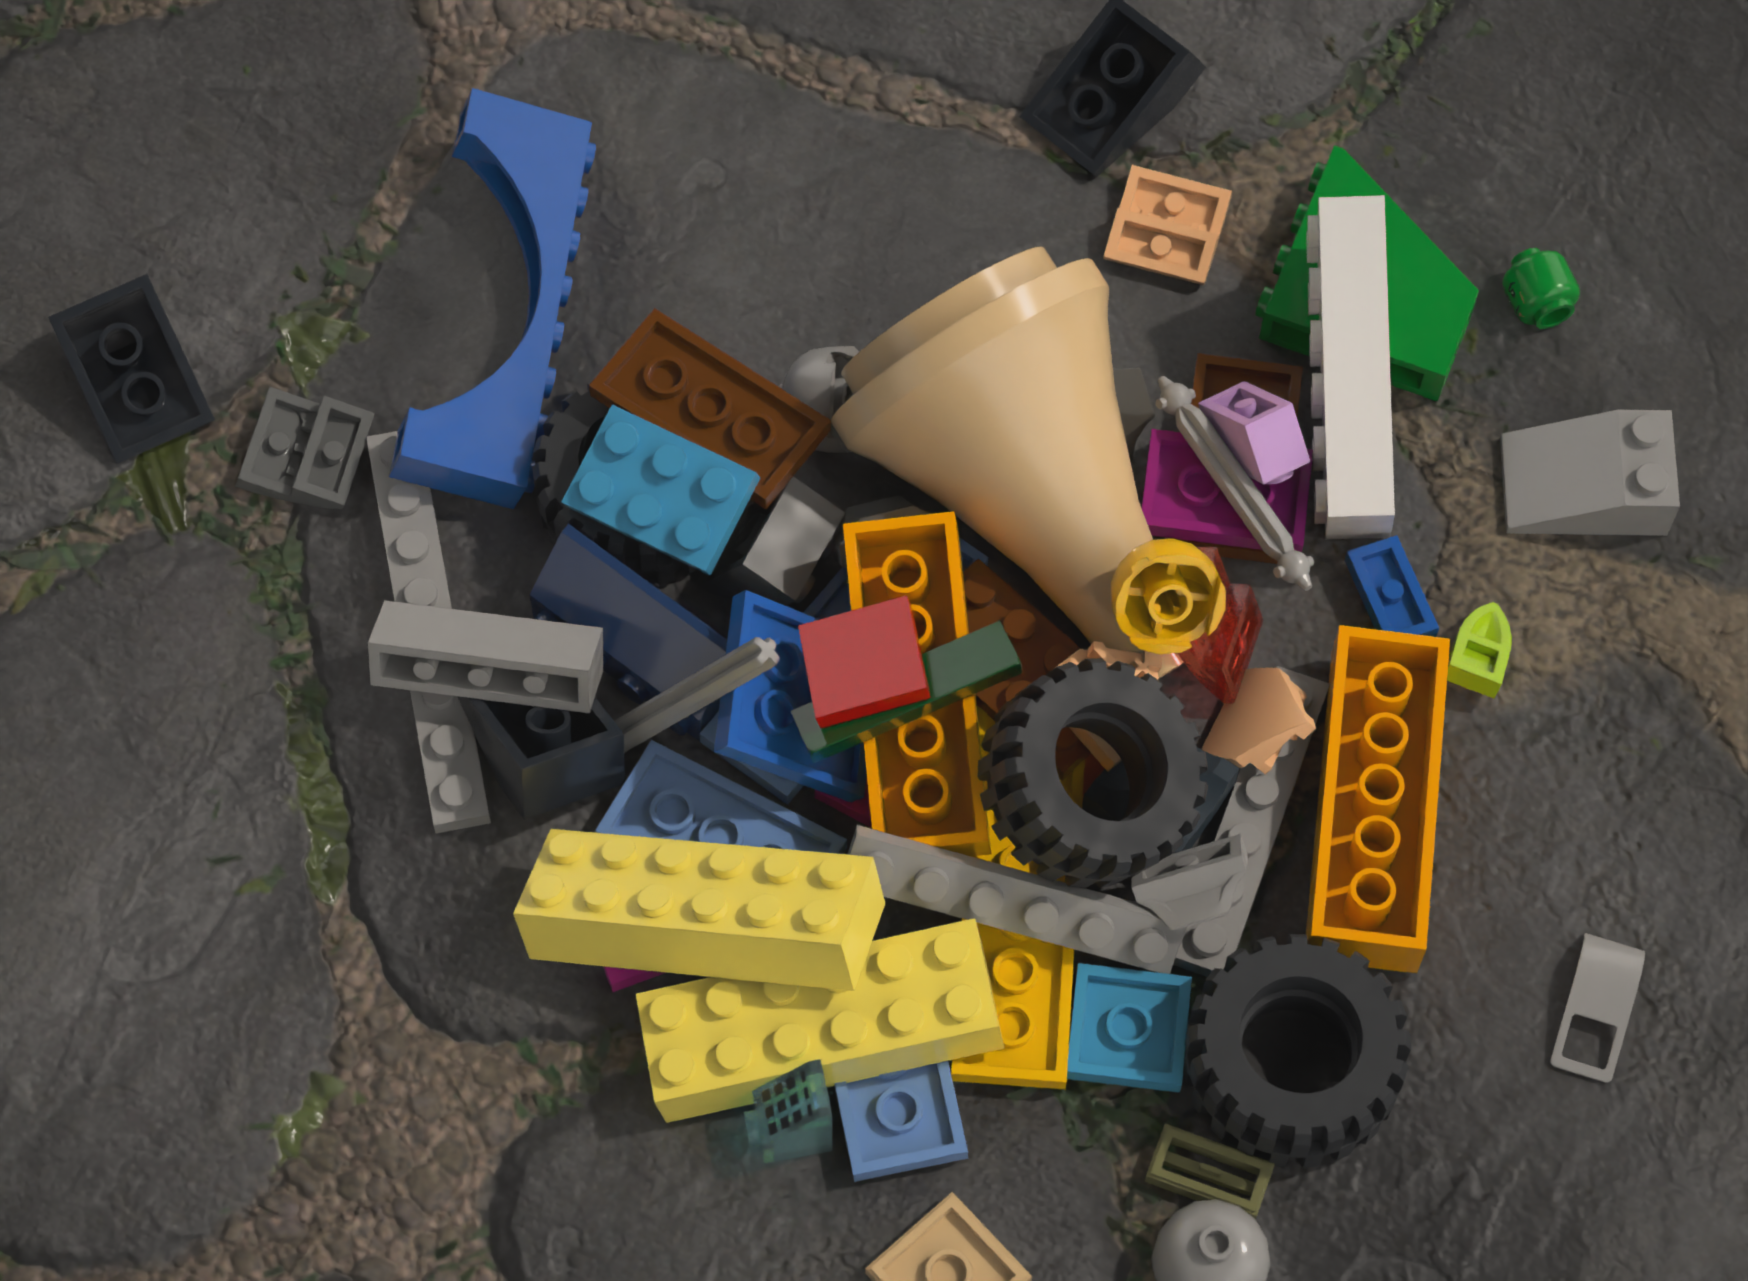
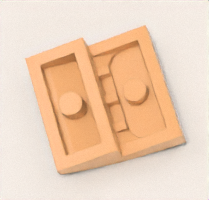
[1103,165,1232,285]

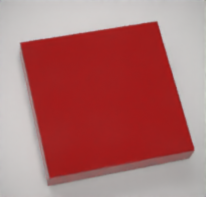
[798,595,931,729]

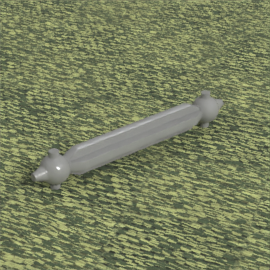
[1155,376,1314,591]

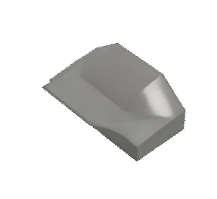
[1131,834,1247,931]

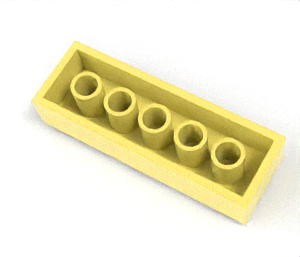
[513,829,886,991]
[636,918,1004,1123]

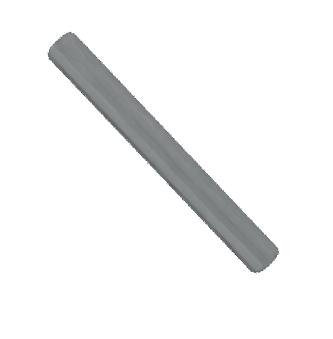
[614,637,779,753]

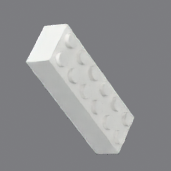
[1306,195,1395,540]

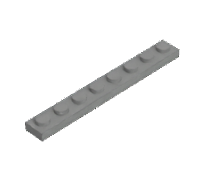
[366,431,491,833]

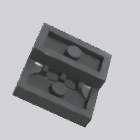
[235,386,375,510]

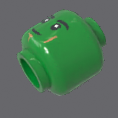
[1502,248,1580,329]

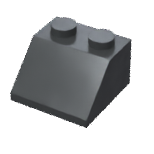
[700,476,845,606]

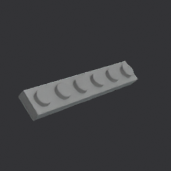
[1173,666,1330,977]
[847,825,1187,974]

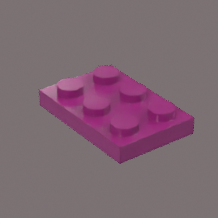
[1141,429,1313,552]

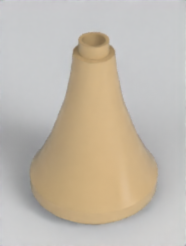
[831,247,1192,679]

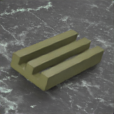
[1145,1124,1275,1219]

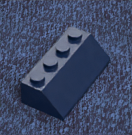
[530,524,727,741]

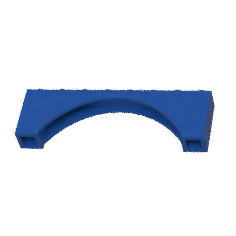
[389,88,596,509]

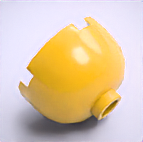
[1111,538,1226,655]

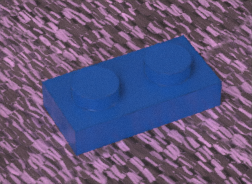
[1344,535,1439,637]

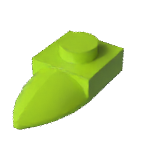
[1447,602,1512,699]

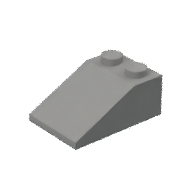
[1500,410,1680,536]

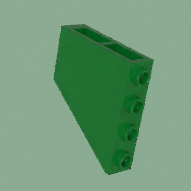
[1255,145,1479,402]

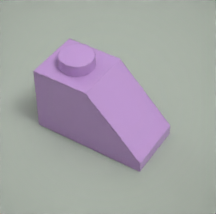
[1198,381,1311,484]

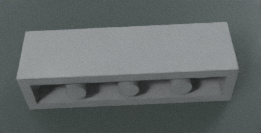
[368,600,603,713]

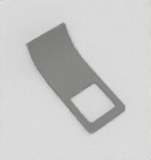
[1550,933,1645,1083]

